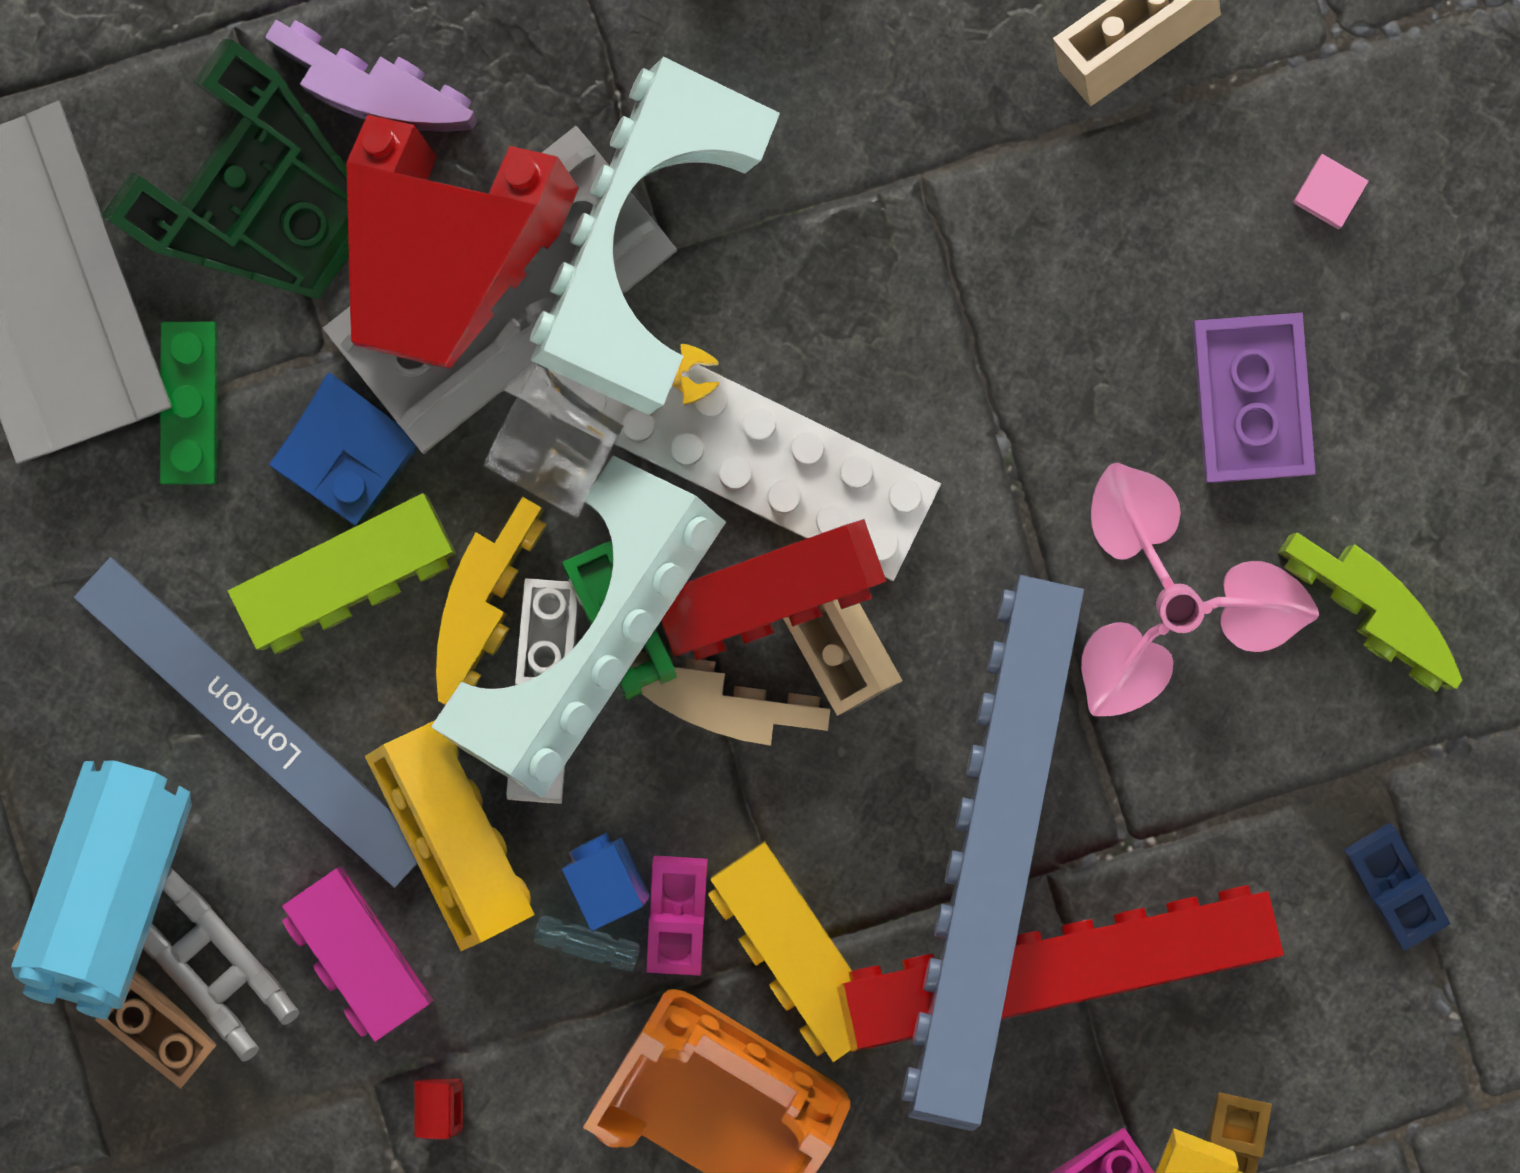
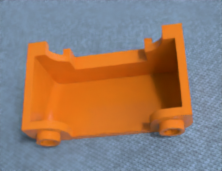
[583,989,851,1173]

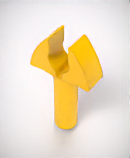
[672,344,719,406]

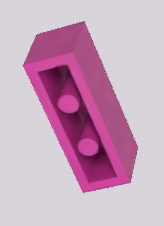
[282,866,434,1042]

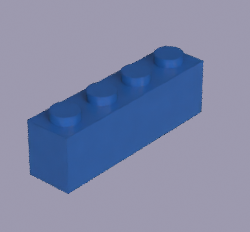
[562,833,650,931]

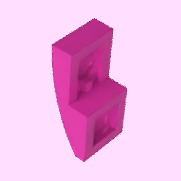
[646,856,708,976]

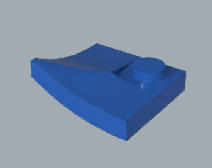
[269,372,418,527]

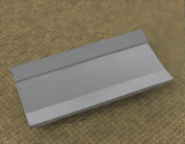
[0,100,172,464]
[323,126,677,454]

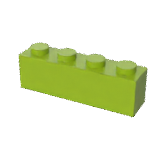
[228,493,457,655]

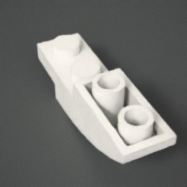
[506,578,578,804]

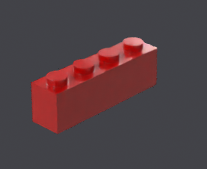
[661,519,887,661]

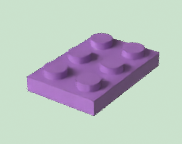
[1192,312,1316,484]

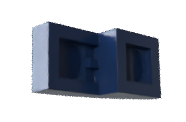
[1343,823,1451,951]

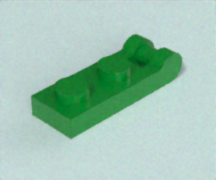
[562,540,677,700]

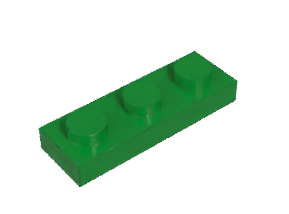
[160,322,218,485]

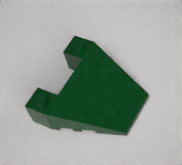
[102,39,349,299]

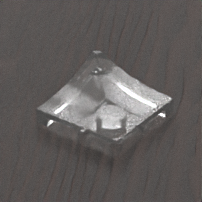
[483,363,624,518]

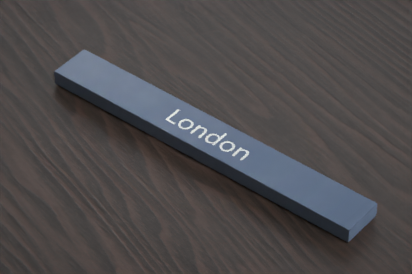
[74,557,417,888]

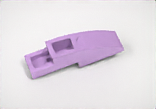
[265,20,478,132]

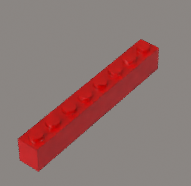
[837,885,1284,1052]

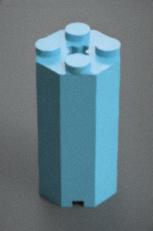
[11,760,192,1019]

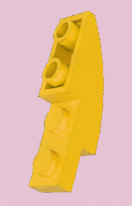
[436,497,547,705]

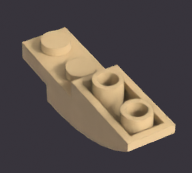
[631,652,831,746]

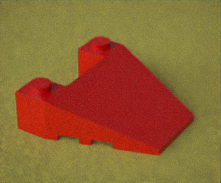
[347,115,579,369]

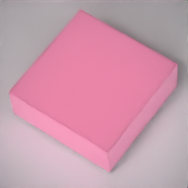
[1292,154,1368,230]

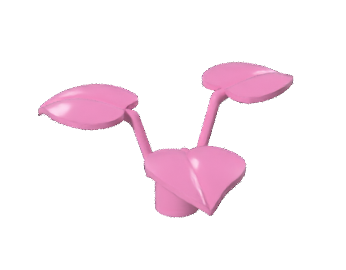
[1081,462,1319,716]

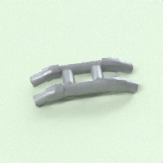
[143,868,300,1062]

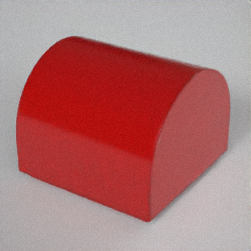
[414,1079,463,1139]

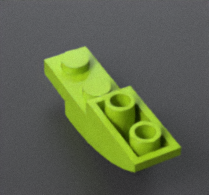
[1278,533,1462,692]

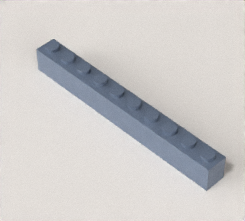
[901,575,1084,1131]

